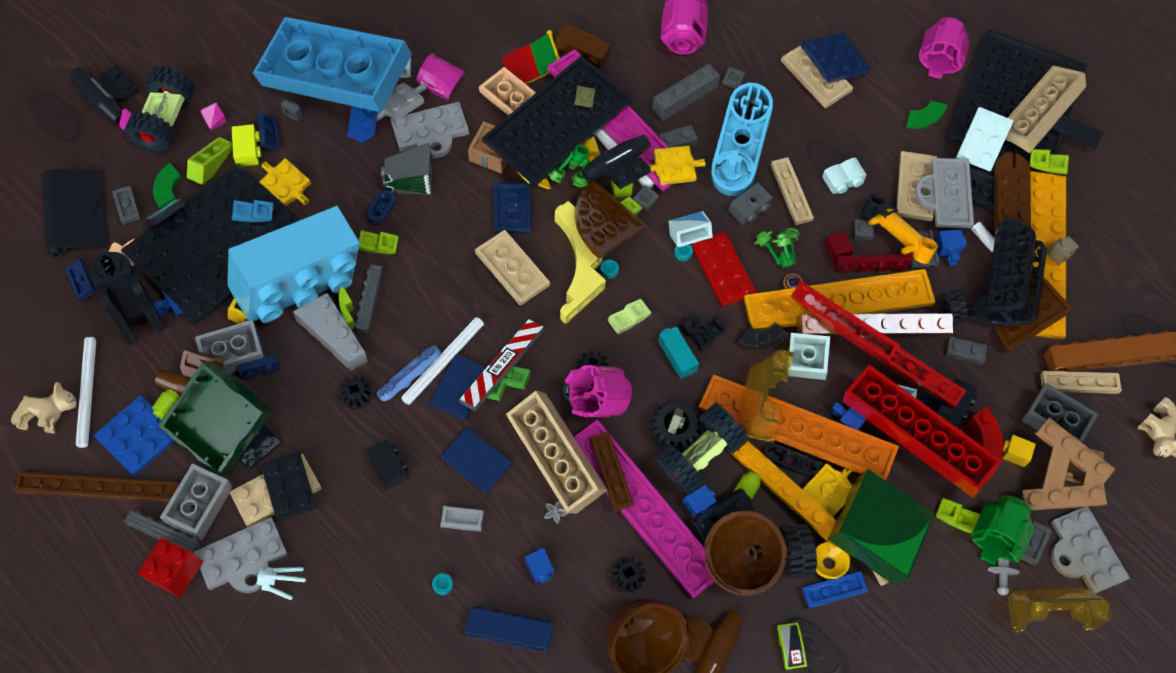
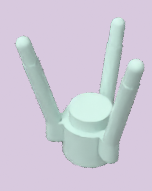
[257,567,306,600]

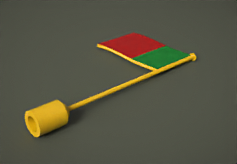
[503,30,600,162]

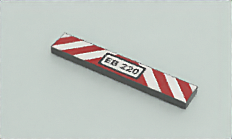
[459,319,545,412]

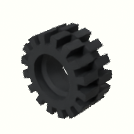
[939,290,968,325]

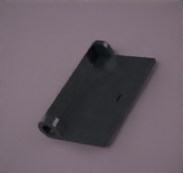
[42,170,107,257]

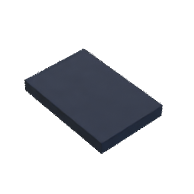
[494,183,531,234]
[429,355,486,421]
[441,428,512,494]

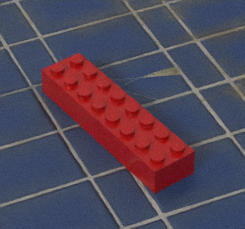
[842,365,1002,498]

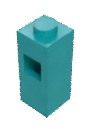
[658,326,699,379]

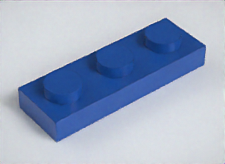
[802,571,868,609]

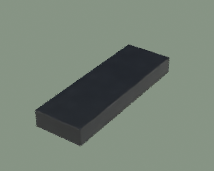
[1051,114,1104,149]

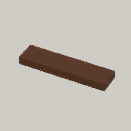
[590,432,634,512]

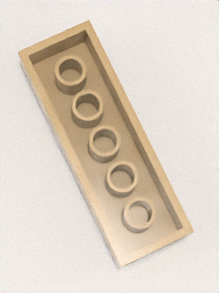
[506,391,607,514]

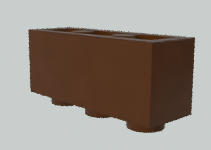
[556,23,611,69]

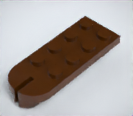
[994,152,1031,238]

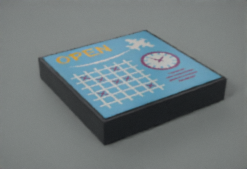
[145,199,185,226]

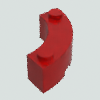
[966,406,1003,487]

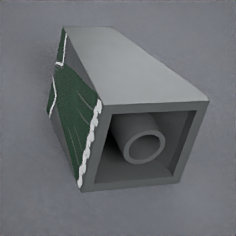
[381,143,433,194]

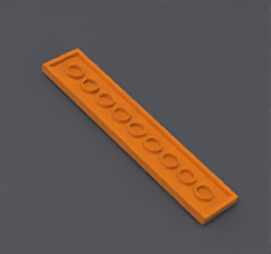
[698,374,899,480]

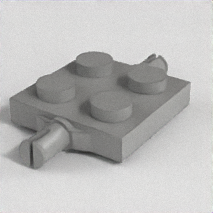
[377,82,426,121]

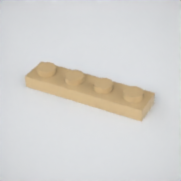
[771,157,814,225]
[1040,371,1122,394]

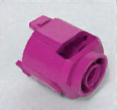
[661,0,708,55]
[919,17,969,79]
[565,365,632,418]

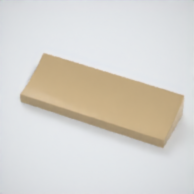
[1005,65,1086,154]

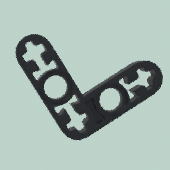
[763,443,823,478]

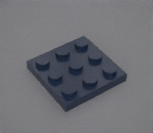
[801,33,871,84]

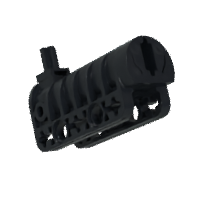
[966,219,1047,327]
[89,252,165,345]

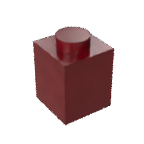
[825,232,853,264]

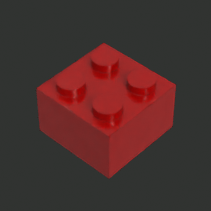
[137,537,203,598]

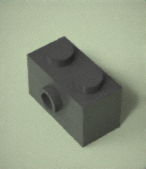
[729,182,773,226]

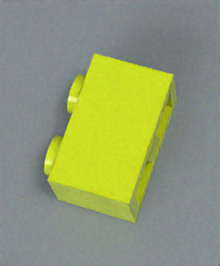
[232,124,262,167]

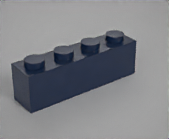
[465,606,553,653]

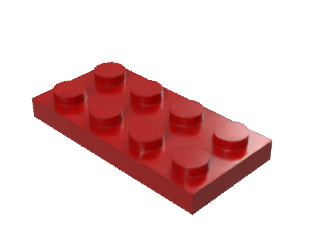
[691,231,757,308]

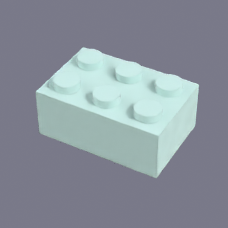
[956,107,1013,172]

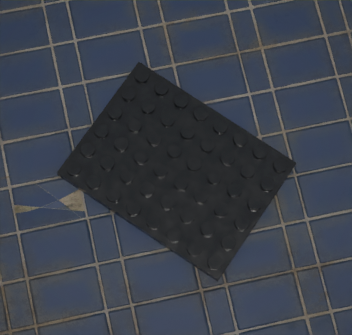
[947,29,1087,174]
[121,163,301,325]

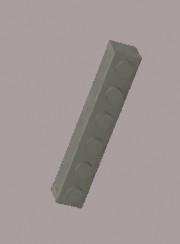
[354,265,383,335]
[124,510,201,553]

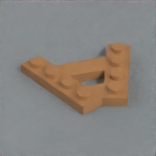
[1021,418,1115,511]

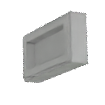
[441,506,484,532]

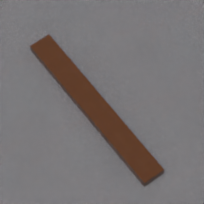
[14,472,181,503]

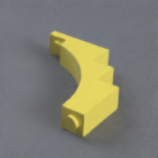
[555,201,606,324]

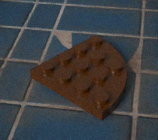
[574,180,647,259]
[995,264,1073,353]

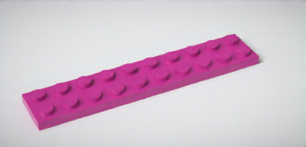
[547,49,673,192]
[574,420,715,600]

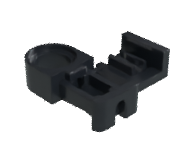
[681,314,726,352]

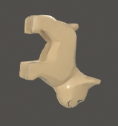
[11,382,77,434]
[1137,397,1176,458]

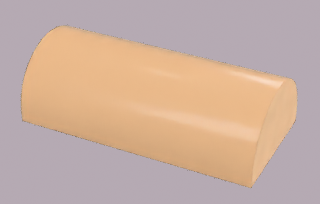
[479,67,536,116]

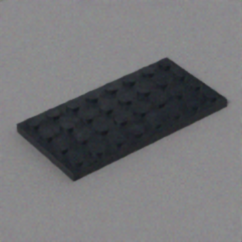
[482,56,633,187]

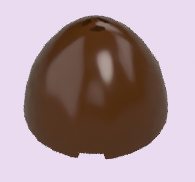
[704,511,787,595]
[606,598,689,673]

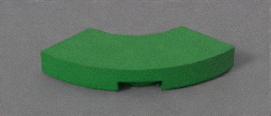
[906,101,948,129]
[153,163,181,209]

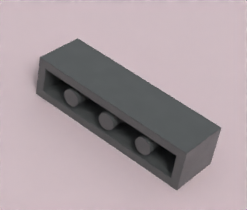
[652,64,720,121]

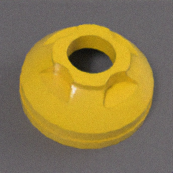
[816,542,850,579]

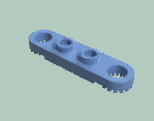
[377,345,441,401]

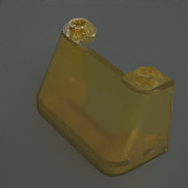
[737,350,794,443]
[1008,587,1113,632]

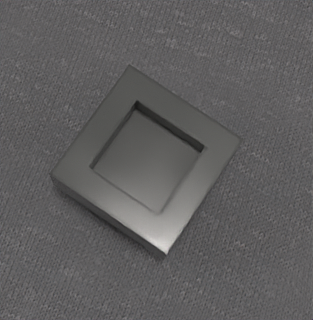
[722,67,745,89]
[281,100,302,122]
[633,185,659,211]
[853,220,874,240]

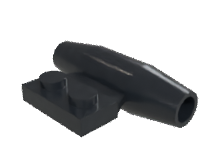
[70,65,139,125]
[581,134,651,190]

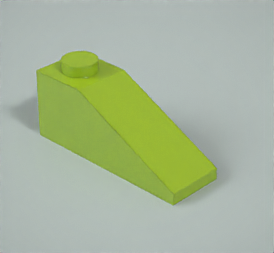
[187,137,233,185]

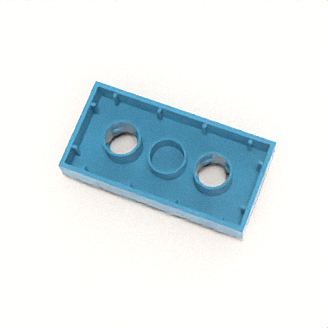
[253,17,412,112]

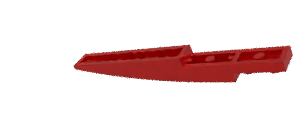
[790,281,966,408]

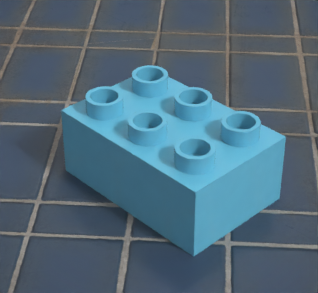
[227,206,360,323]

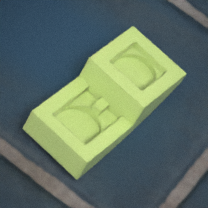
[608,299,651,334]

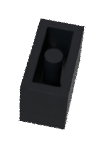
[366,439,409,490]

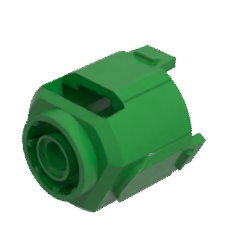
[971,495,1035,565]

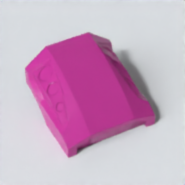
[416,53,465,100]

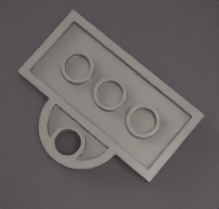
[390,102,469,158]
[915,158,974,228]
[1051,507,1130,595]
[194,517,288,593]

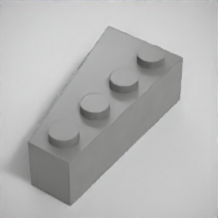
[293,293,368,371]

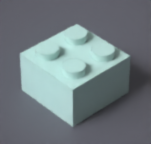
[787,333,830,380]

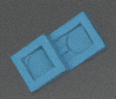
[232,200,273,222]

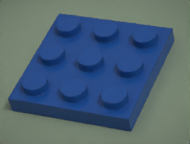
[94,395,175,477]

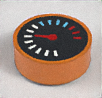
[783,274,802,289]

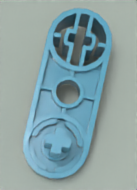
[711,83,773,196]

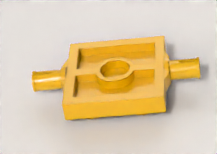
[649,146,705,185]
[259,158,311,206]
[803,463,852,517]

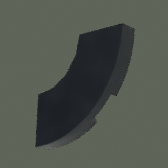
[737,322,790,349]

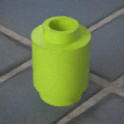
[152,390,180,420]
[734,471,761,501]

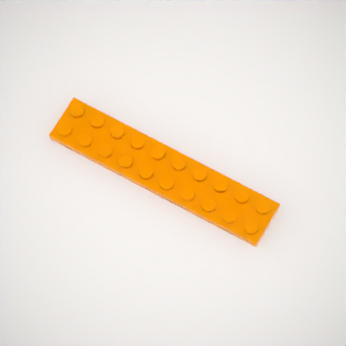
[1031,171,1066,340]
[744,269,935,329]

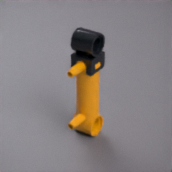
[862,193,938,264]

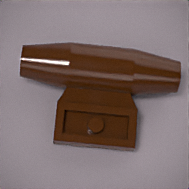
[155,347,225,397]
[683,610,743,673]

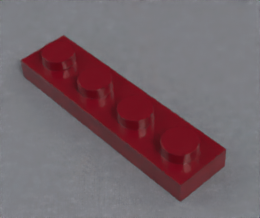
[834,254,912,273]

